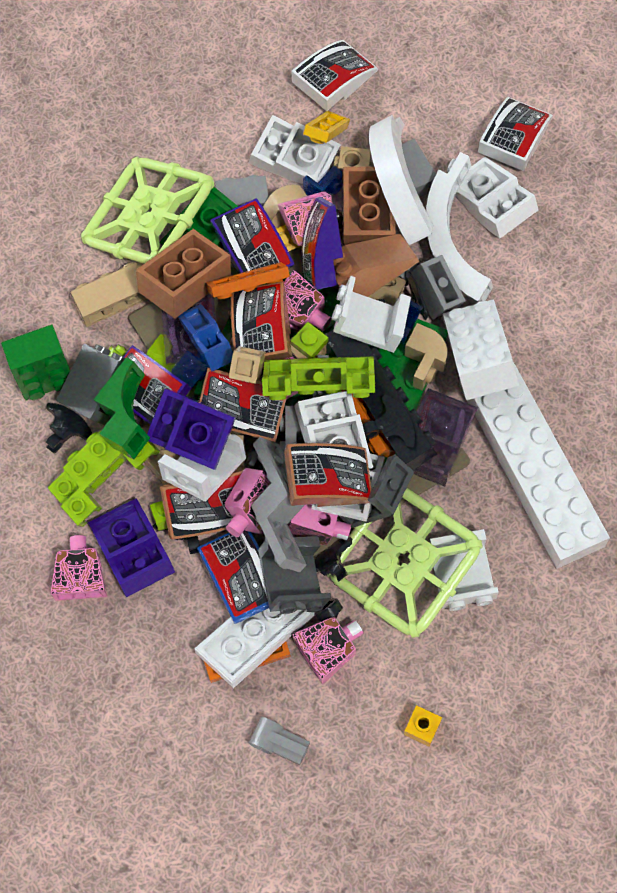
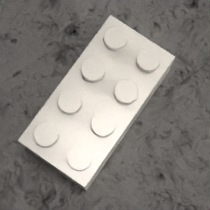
[443,299,519,400]

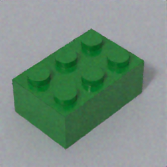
[1,324,71,401]

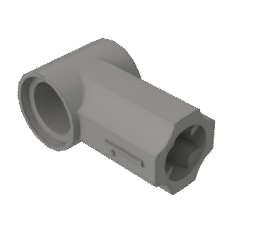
[249,717,310,765]

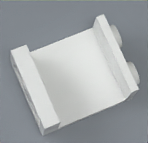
[332,276,411,353]
[158,434,246,502]
[429,529,499,611]

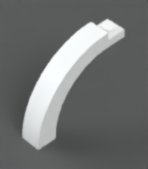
[369,115,434,245]
[426,152,493,305]

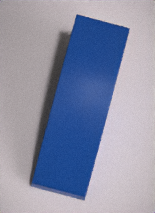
[178,304,233,371]

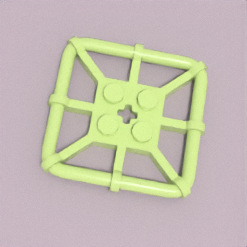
[81,156,214,264]
[327,488,483,638]

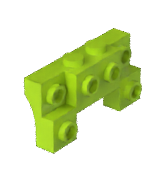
[262,356,375,400]
[48,430,160,527]

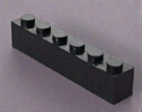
[326,329,437,470]

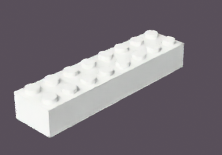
[459,362,610,569]

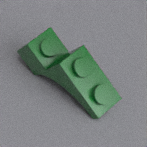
[94,357,150,460]

